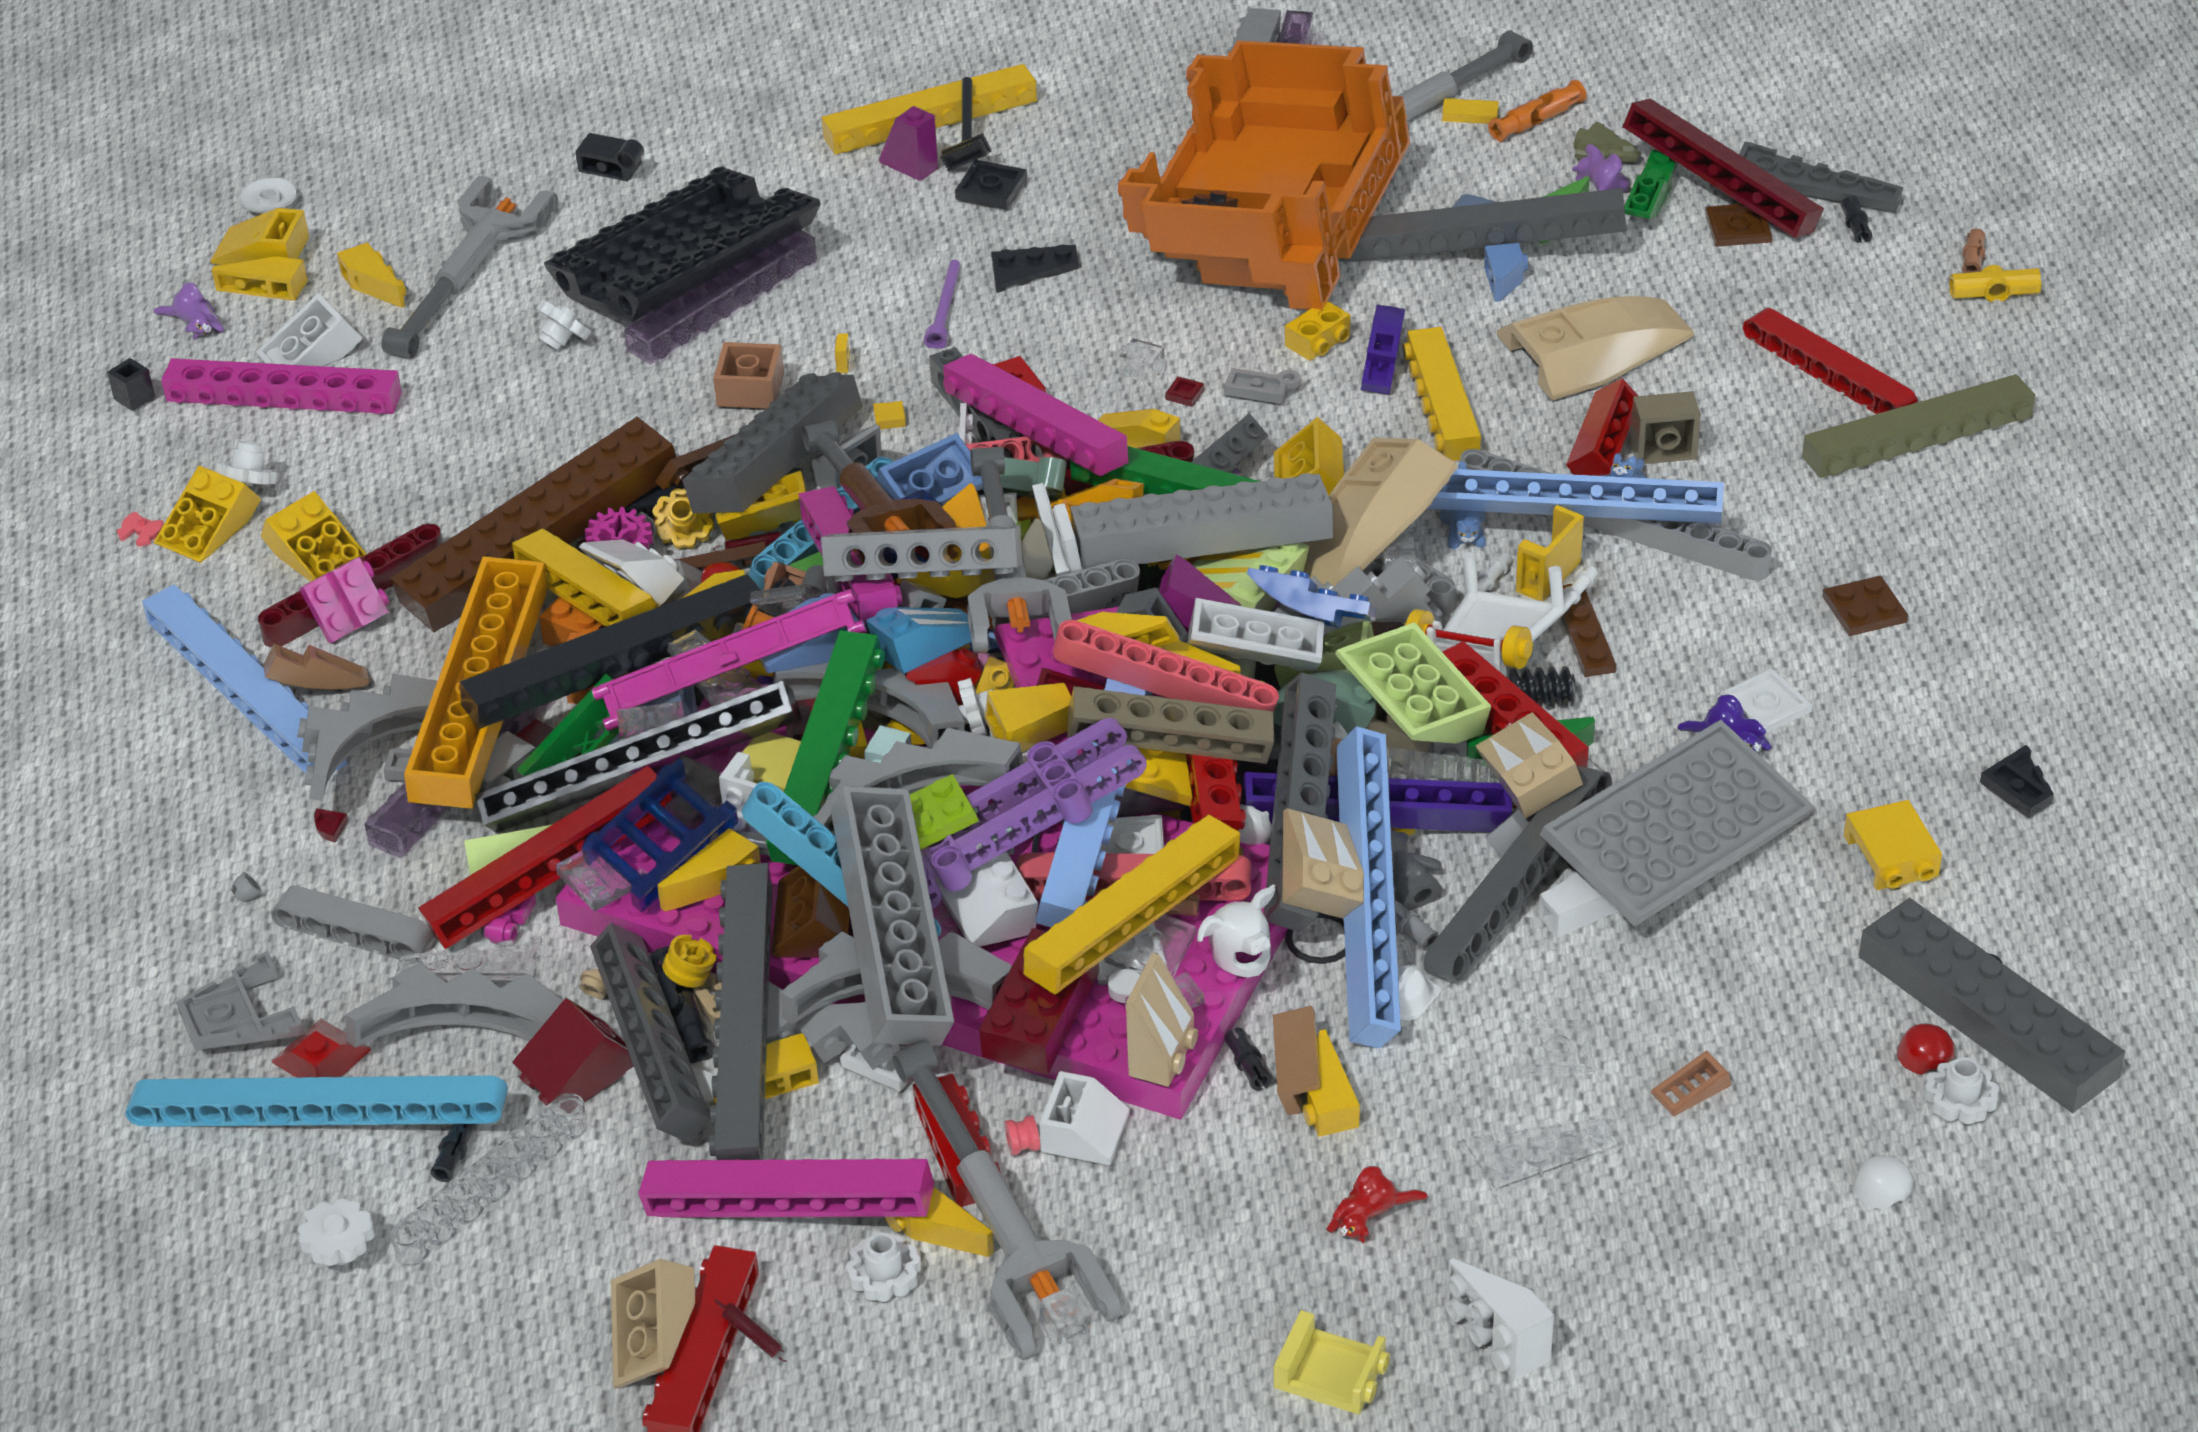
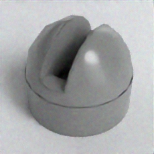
[231,872,262,901]

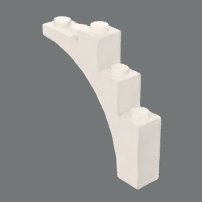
[1538,760,1618,938]

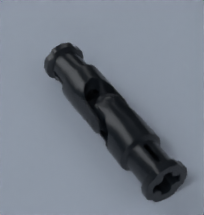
[650,946,714,1064]

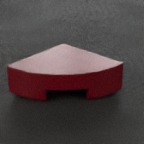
[314,808,348,843]

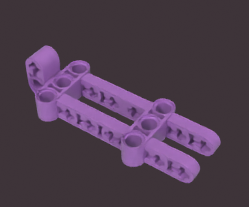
[920,718,1147,910]

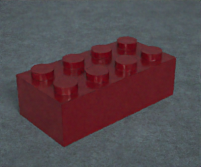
[979,928,1099,1075]

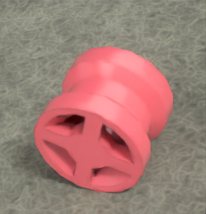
[1004,1115,1040,1156]

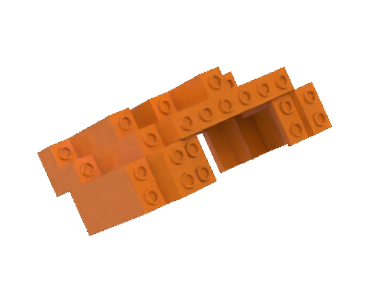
[1118,40,1410,311]

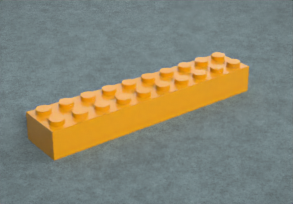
[404,556,548,809]

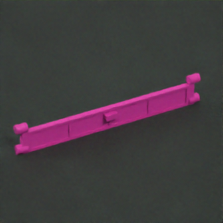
[592,589,867,731]

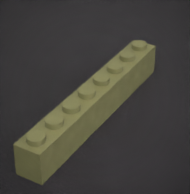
[1802,374,2036,478]

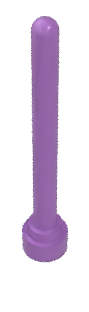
[924,259,960,349]

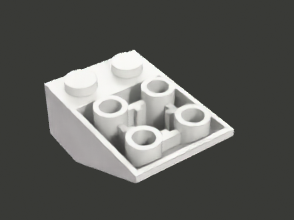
[1446,1258,1554,1381]

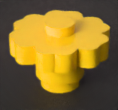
[653,488,714,549]

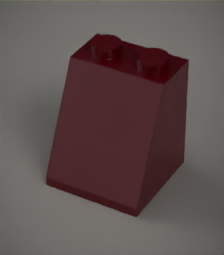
[512,998,634,1112]

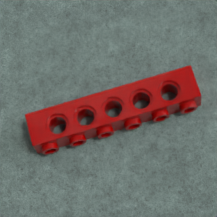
[1442,641,1589,767]
[1186,754,1246,832]

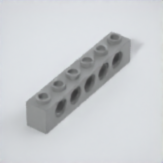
[821,525,1022,581]

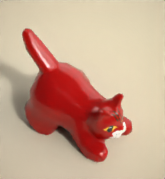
[1326,1166,1428,1243]

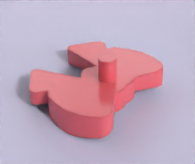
[117,512,164,546]

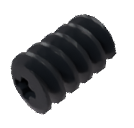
[1508,666,1575,707]

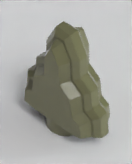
[1573,121,1641,164]

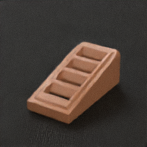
[1651,1050,1731,1117]

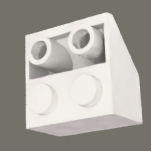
[1039,1071,1129,1165]

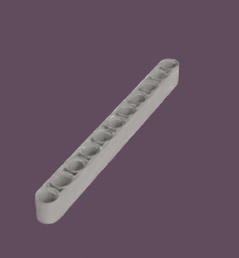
[1460,449,1772,581]

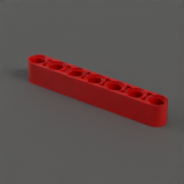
[1743,308,1918,414]

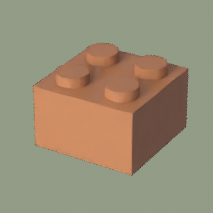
[713,342,784,409]

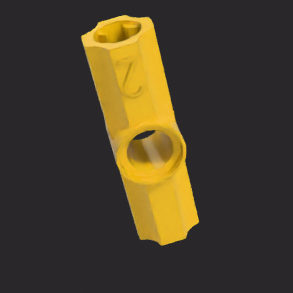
[1949,265,2042,302]

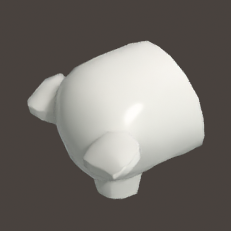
[1197,885,1275,978]

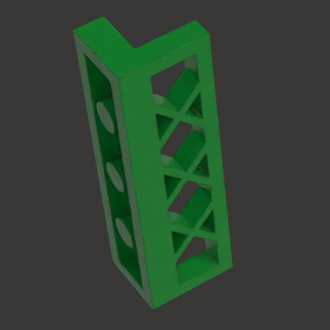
[517,674,643,776]

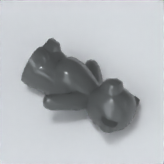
[1391,830,1442,911]

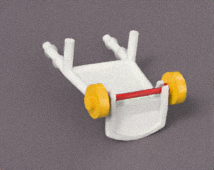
[1405,552,1598,677]

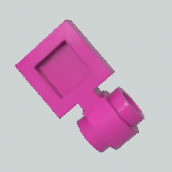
[484,894,536,946]

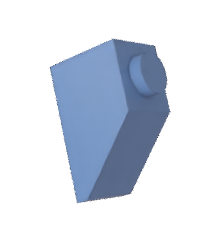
[1484,243,1528,302]

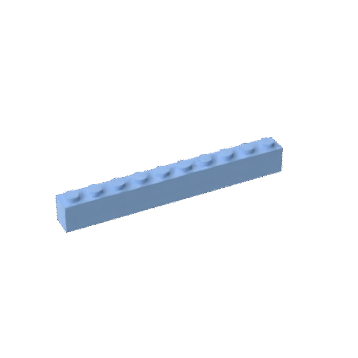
[1427,469,1724,524]
[142,584,347,774]
[1035,678,1152,927]
[1336,726,1401,1048]

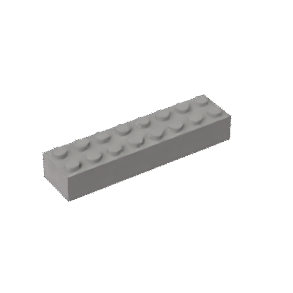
[1070,473,1333,569]
[831,786,954,1046]

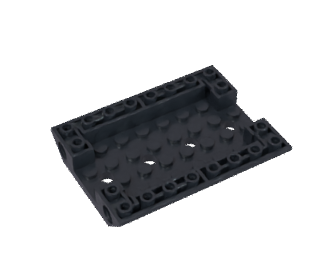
[544,167,821,323]

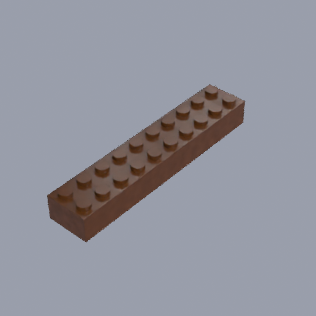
[390,416,676,633]

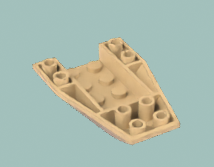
[1497,296,1694,401]
[1304,438,1458,586]

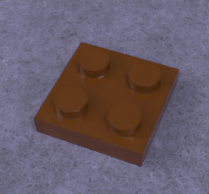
[1822,575,1908,636]

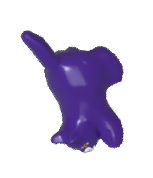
[1677,694,1772,753]

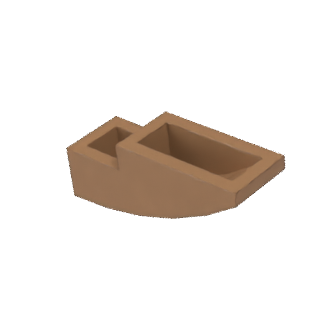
[263,644,369,690]

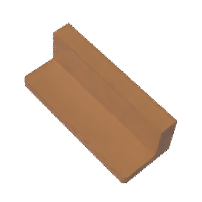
[1273,1006,1320,1115]

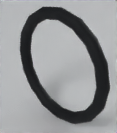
[1285,912,1345,964]

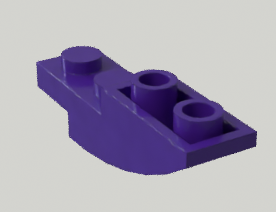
[1361,304,1405,395]

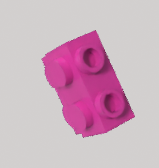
[299,557,389,643]

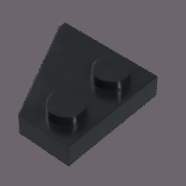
[1980,745,2054,818]

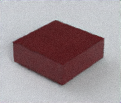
[1165,376,1204,407]

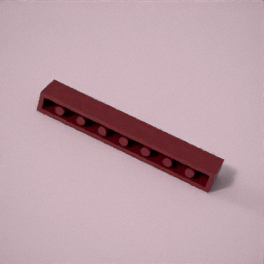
[1622,98,1824,238]

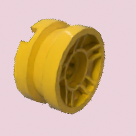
[662,934,717,987]

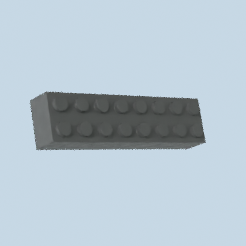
[682,372,863,513]
[1859,897,2125,1114]

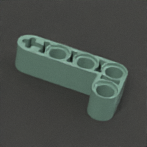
[979,457,1067,501]

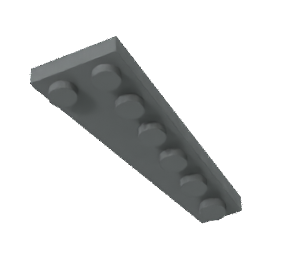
[1739,141,1903,212]

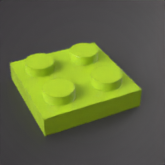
[909,774,979,850]

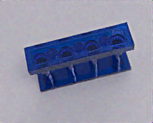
[581,758,738,913]

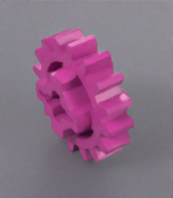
[585,507,653,550]

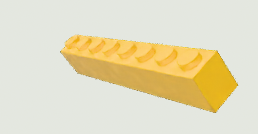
[821,64,1037,155]
[1023,815,1240,995]

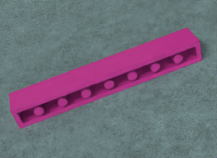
[943,353,1128,476]
[798,486,902,624]
[638,1158,934,1217]

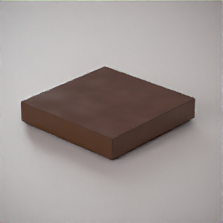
[1705,204,1772,247]

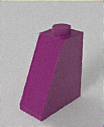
[879,106,938,181]
[1159,554,1241,628]

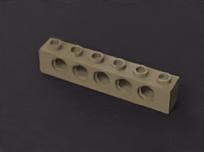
[1068,687,1274,764]

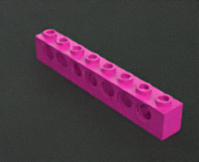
[161,358,402,414]

